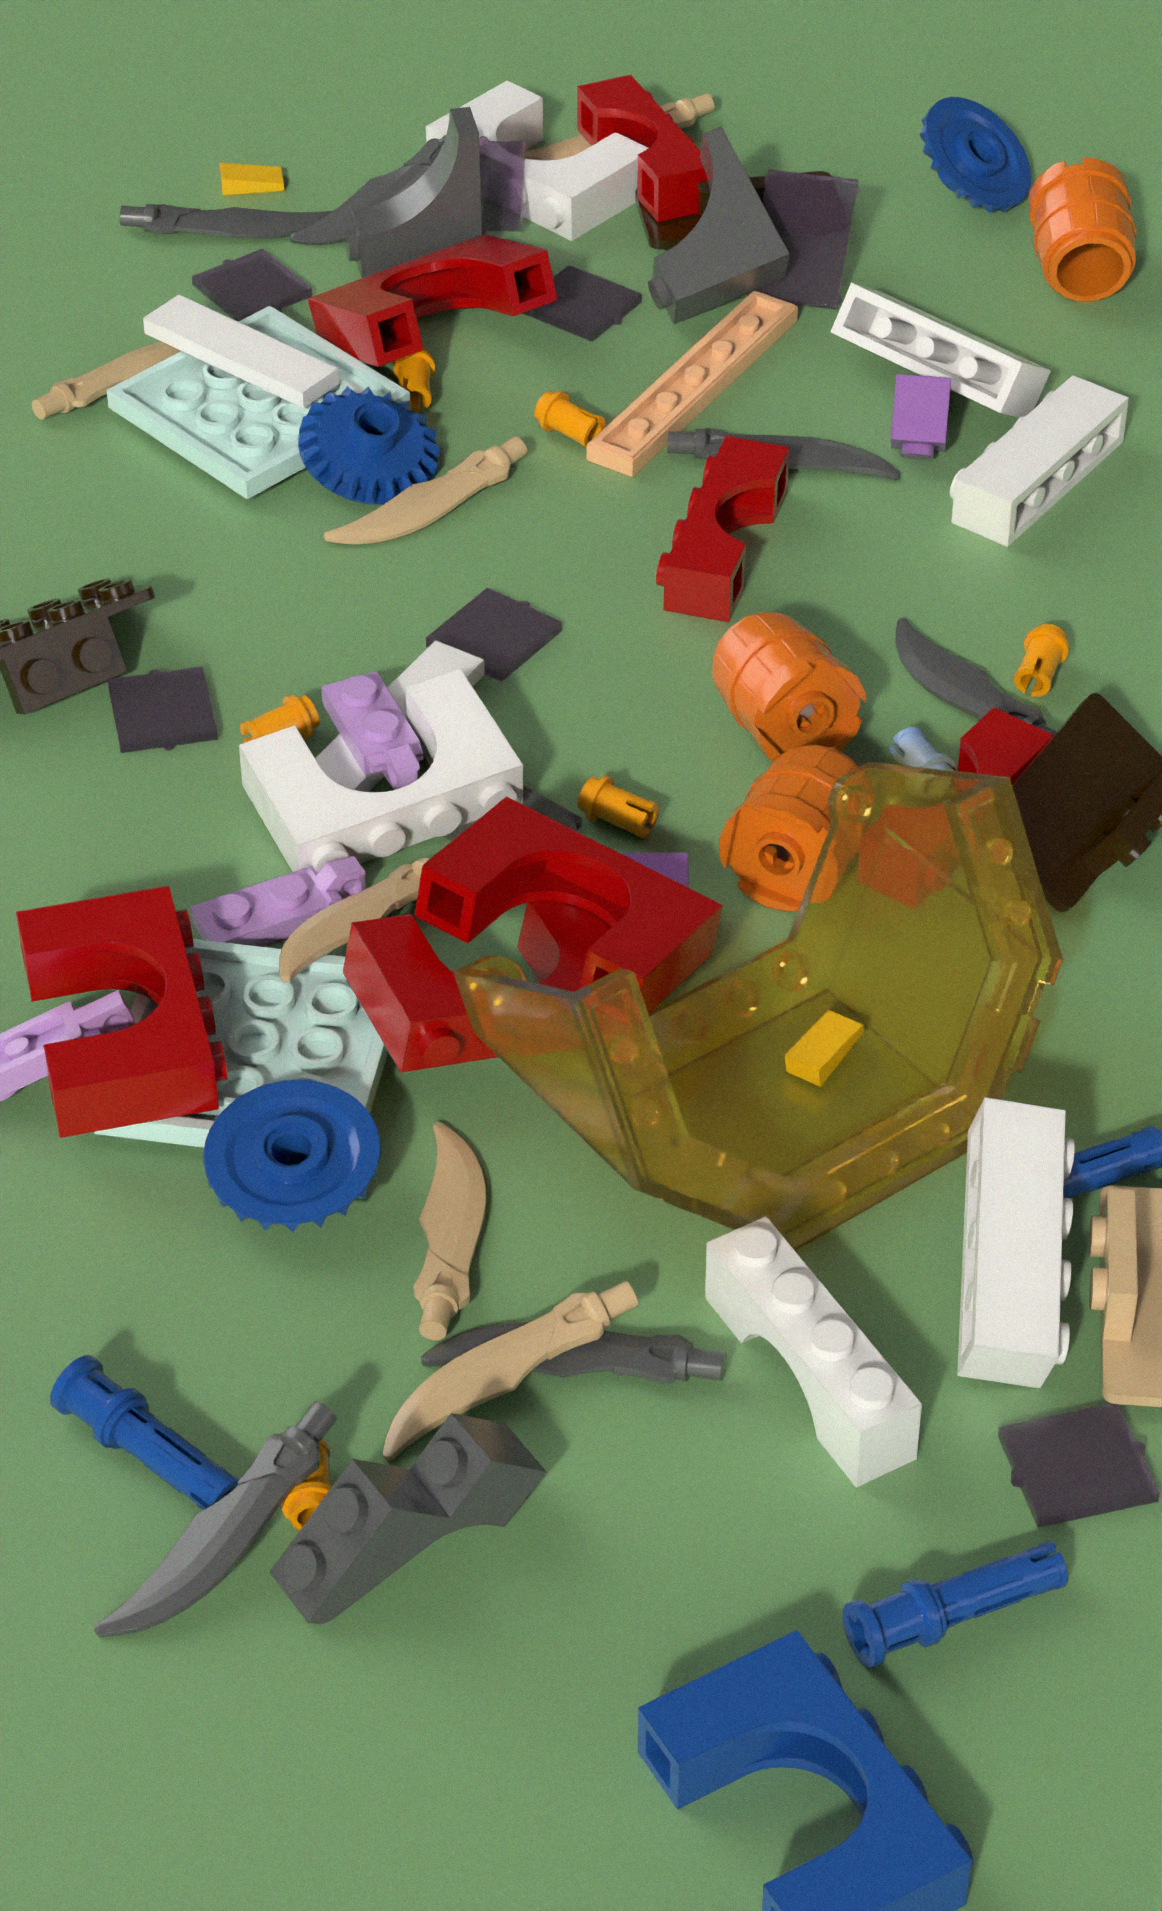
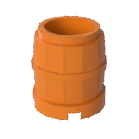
[1029,158,1137,302]
[712,612,866,762]
[719,744,872,912]

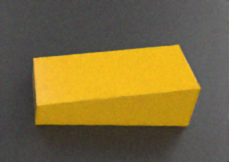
[219,162,284,196]
[784,1010,864,1087]

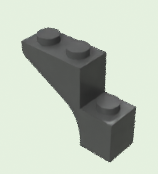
[270,1413,546,1624]

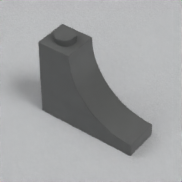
[345,107,482,278]
[648,126,789,324]

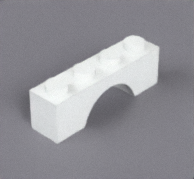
[705,1217,922,1488]

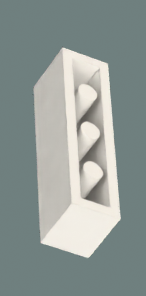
[831,283,1051,418]
[950,375,1129,547]
[957,1097,1075,1389]

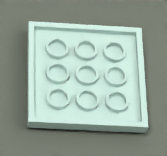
[107,306,410,499]
[94,939,388,1148]

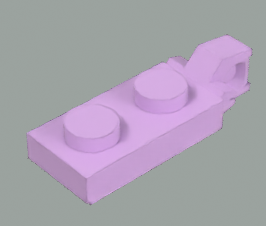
[321,671,423,790]
[190,856,366,947]
[0,990,136,1101]

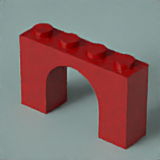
[308,234,558,367]
[414,796,723,1029]
[16,886,228,1138]
[342,901,640,1073]

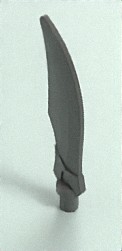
[290,135,446,245]
[120,204,333,239]
[667,428,900,480]
[896,618,1057,735]
[421,1322,727,1384]
[94,1401,337,1637]

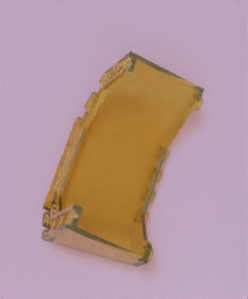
[453,762,1063,1251]

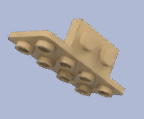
[1089,1185,1162,1407]

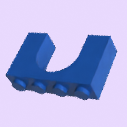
[638,1630,973,1911]

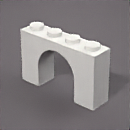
[426,81,648,241]
[239,668,523,872]

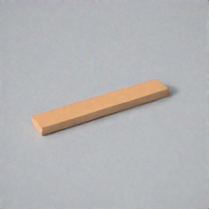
[586,290,798,477]

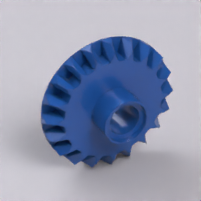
[919,97,1031,213]
[298,386,440,505]
[203,1080,381,1233]

